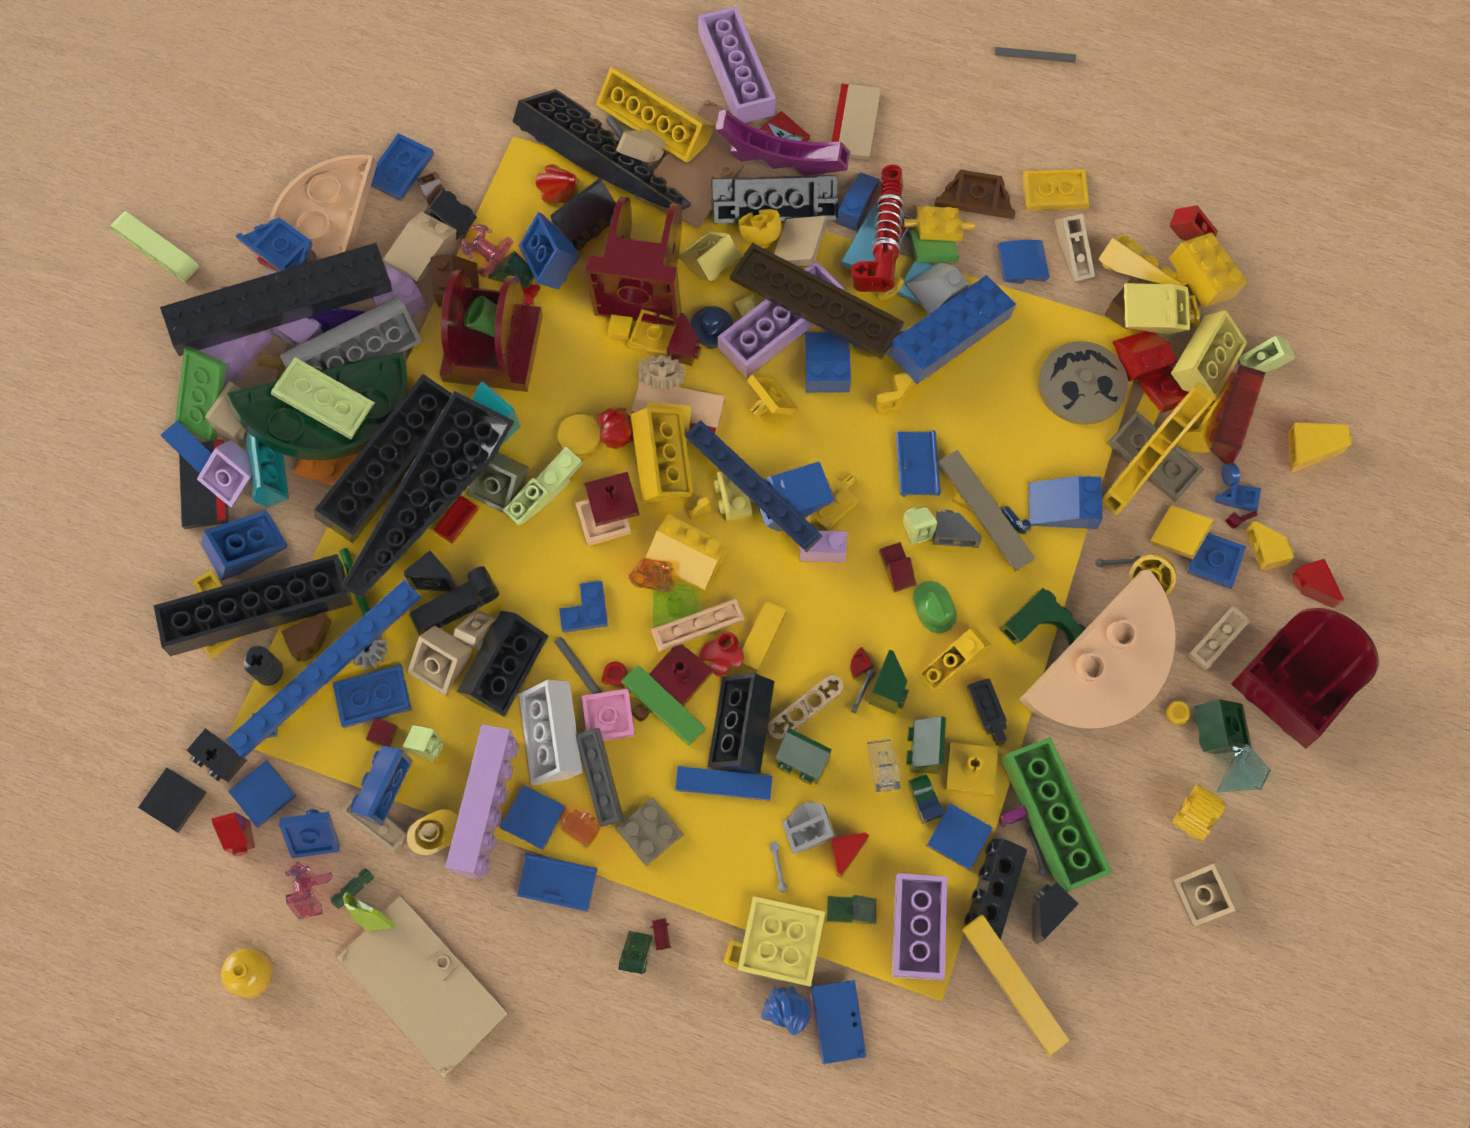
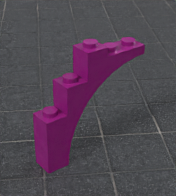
[716,110,850,176]

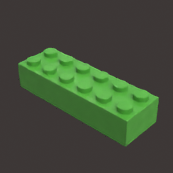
[1001,737,1112,892]

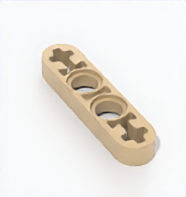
[768,675,844,741]

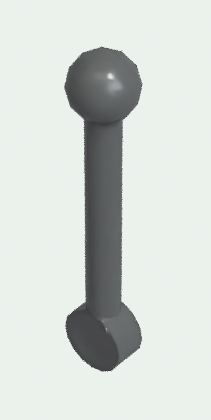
[1095,556,1141,567]
[851,669,875,714]
[1026,827,1048,877]

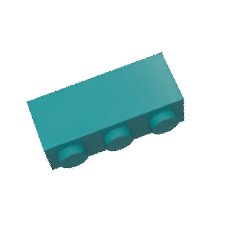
[246,433,289,508]

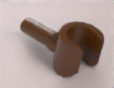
[632,704,652,721]

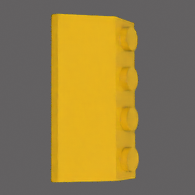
[631,407,694,502]

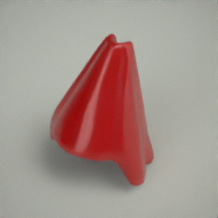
[535,164,579,204]

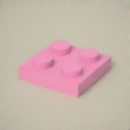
[582,689,635,741]

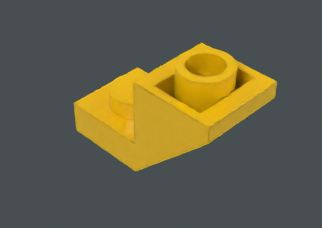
[875,371,915,413]

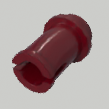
[650,918,671,951]

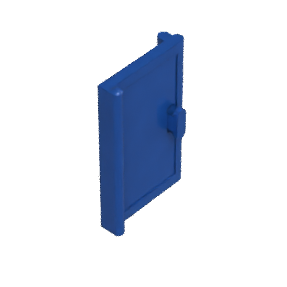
[896,430,941,497]
[517,853,598,912]
[811,980,866,1065]

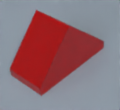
[831,832,869,879]

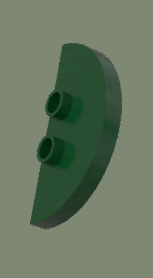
[227,352,407,461]

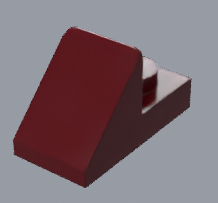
[879,542,916,593]

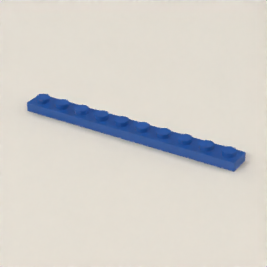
[226,579,422,758]

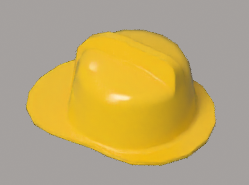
[407,809,458,855]

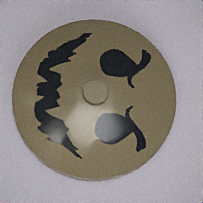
[1039,342,1128,425]

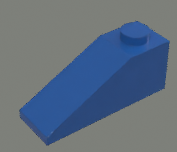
[837,172,880,231]

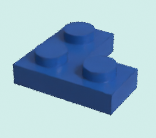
[559,580,608,633]

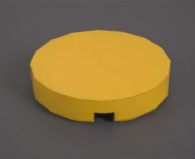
[557,414,601,457]

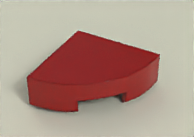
[850,647,874,679]

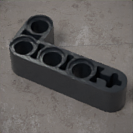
[409,566,500,636]

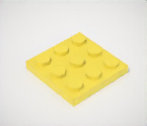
[737,896,825,987]

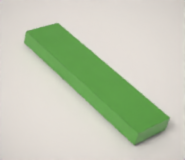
[621,665,706,746]

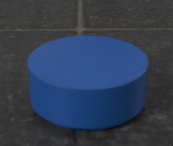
[1221,463,1240,486]

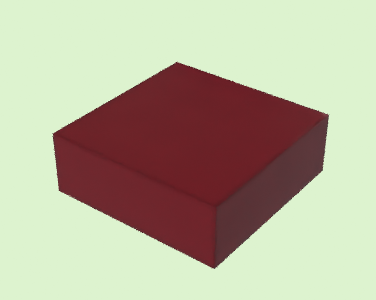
[366,718,398,747]

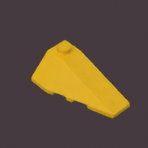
[1098,233,1188,287]
[1176,375,1237,453]

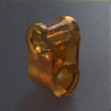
[629,558,675,592]

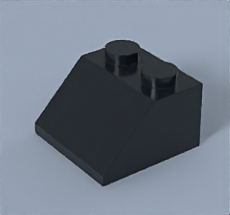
[1032,882,1079,944]

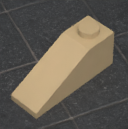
[1055,213,1095,281]

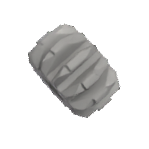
[354,635,388,669]

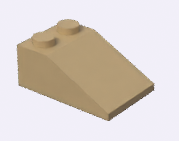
[383,212,456,281]

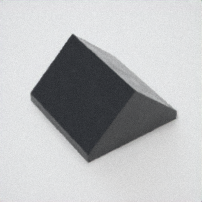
[404,550,458,592]

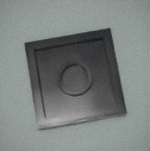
[138,767,207,833]

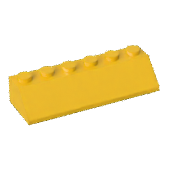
[595,67,716,163]

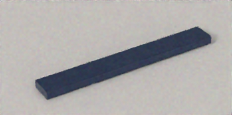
[685,420,823,553]

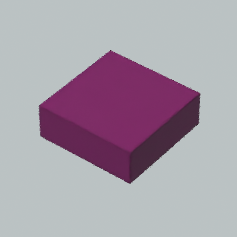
[999,806,1027,827]

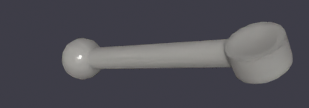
[770,842,787,892]

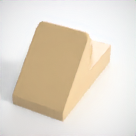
[454,610,496,650]

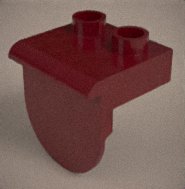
[1231,608,1379,749]

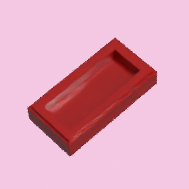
[433,495,479,544]

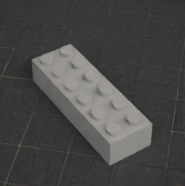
[279,297,422,371]

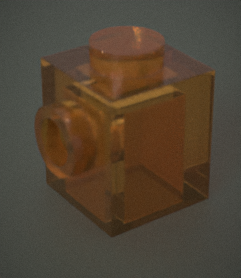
[561,809,601,849]

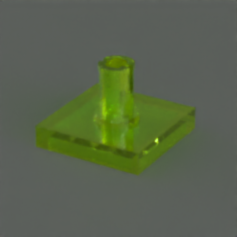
[653,584,699,628]

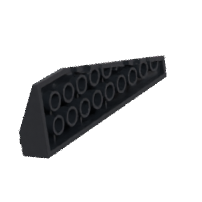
[512,89,691,210]
[340,391,515,598]

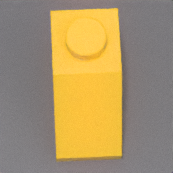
[1246,521,1294,571]

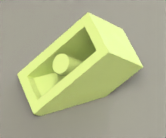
[1239,336,1296,377]
[902,507,937,545]

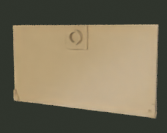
[337,896,509,1079]

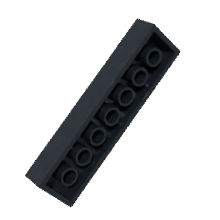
[314,374,452,543]
[153,554,353,657]

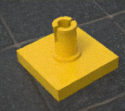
[747,374,799,418]
[946,742,998,796]

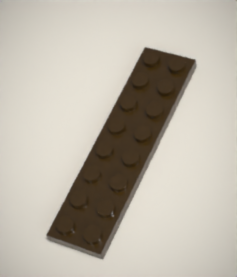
[730,243,904,360]

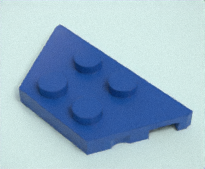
[236,217,313,271]

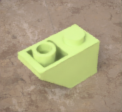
[403,725,443,762]

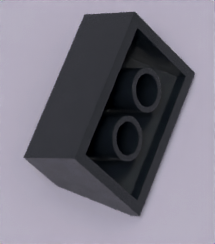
[550,178,616,250]

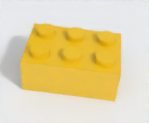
[1168,233,1248,308]

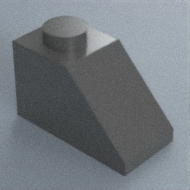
[933,510,982,548]

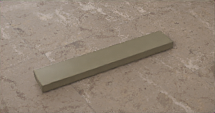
[938,450,1035,572]

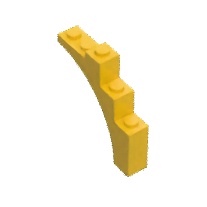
[1102,382,1217,516]

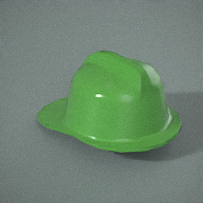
[913,581,957,633]

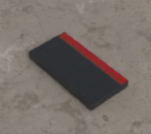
[179,439,229,529]

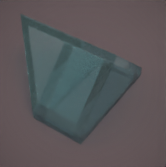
[1216,745,1271,792]

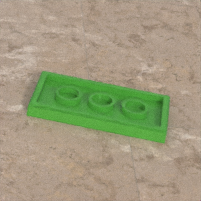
[175,346,227,441]

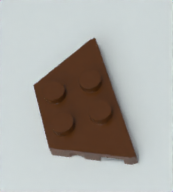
[934,170,1016,219]

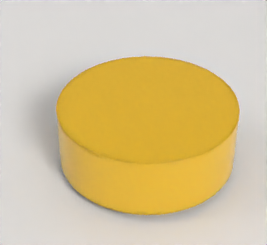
[1165,701,1191,726]

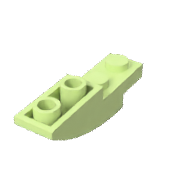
[503,447,584,526]

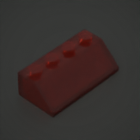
[1209,364,1266,464]

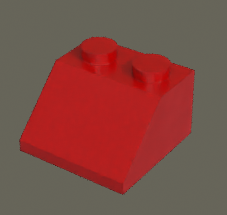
[1113,331,1177,382]

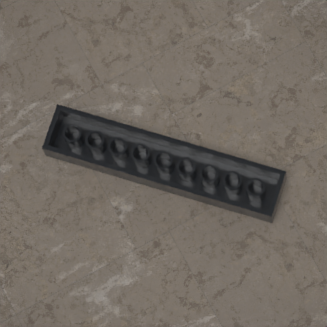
[160,243,392,356]

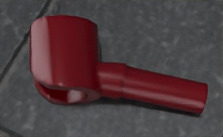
[1225,511,1258,529]

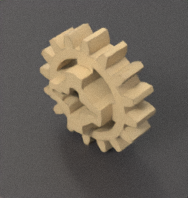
[637,355,685,391]

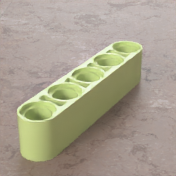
[110,211,200,283]

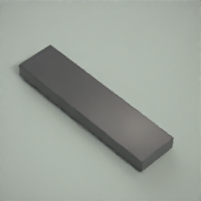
[576,728,624,827]

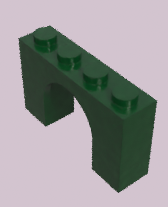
[999,588,1086,646]

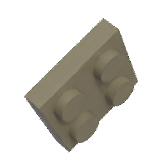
[616,798,683,866]

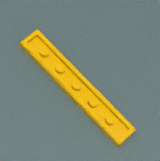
[961,915,1070,1056]

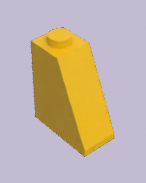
[1288,422,1353,472]

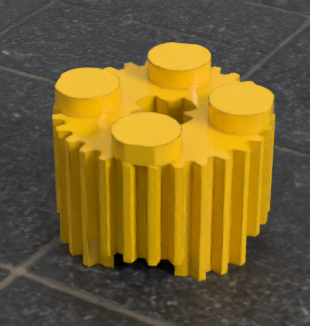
[1171,784,1226,841]

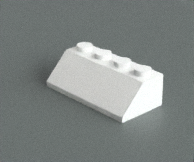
[519,680,583,785]

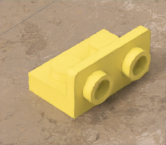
[714,472,752,521]

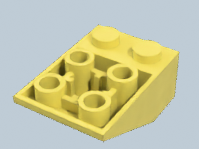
[1124,283,1190,335]

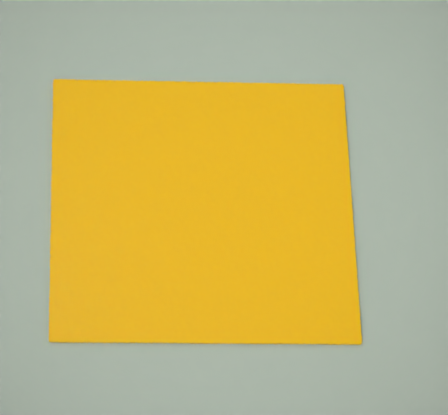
[228,137,1144,1001]

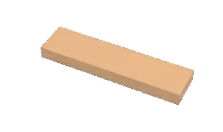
[651,599,745,652]

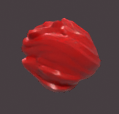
[597,407,634,449]

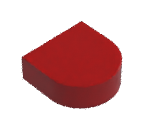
[601,661,627,688]

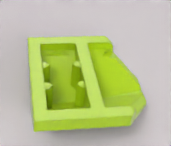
[343,892,396,931]

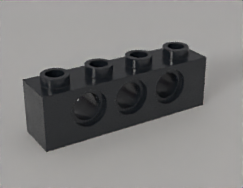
[964,838,1028,940]

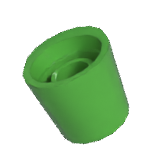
[464,296,497,337]

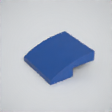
[998,240,1050,284]

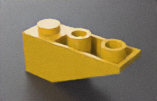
[919,628,991,692]

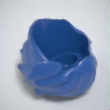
[761,986,810,1035]

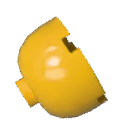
[738,209,781,248]
[1129,553,1177,596]
[221,948,274,998]

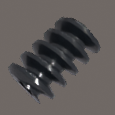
[244,646,283,686]

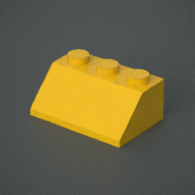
[645,514,728,592]

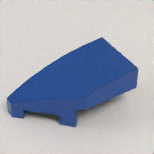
[1215,483,1261,512]

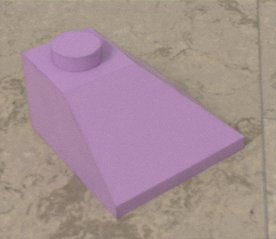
[197,440,253,507]

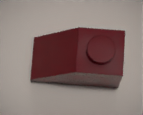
[667,312,701,366]

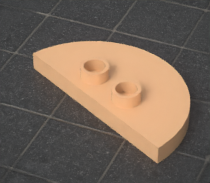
[269,155,377,310]
[1019,569,1175,729]

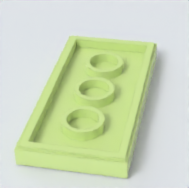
[271,357,374,439]

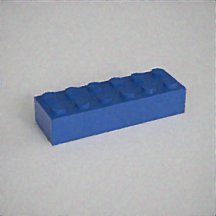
[888,275,1016,384]

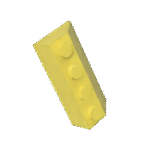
[1171,310,1248,401]

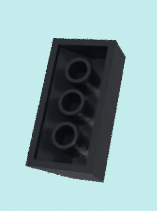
[456,611,548,717]
[707,673,775,773]

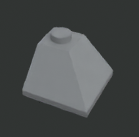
[906,262,969,314]

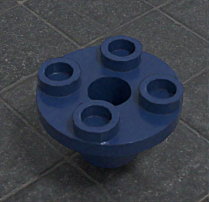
[691,306,734,349]

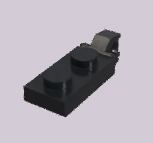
[966,678,1007,746]

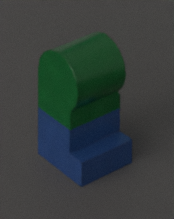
[908,774,944,824]

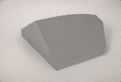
[783,801,835,854]

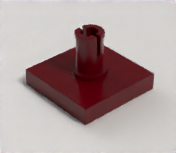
[584,472,640,527]
[649,644,714,707]

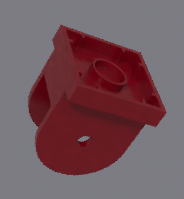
[585,196,682,327]
[439,269,543,392]

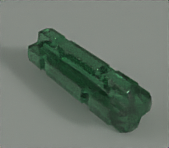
[330,868,374,909]

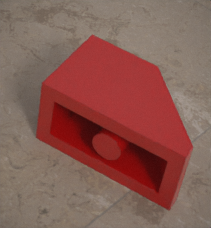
[1169,205,1218,241]
[1292,558,1345,608]
[211,812,255,856]

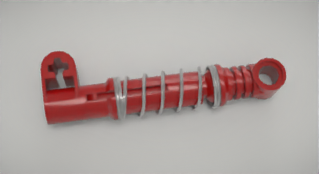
[851,164,904,292]

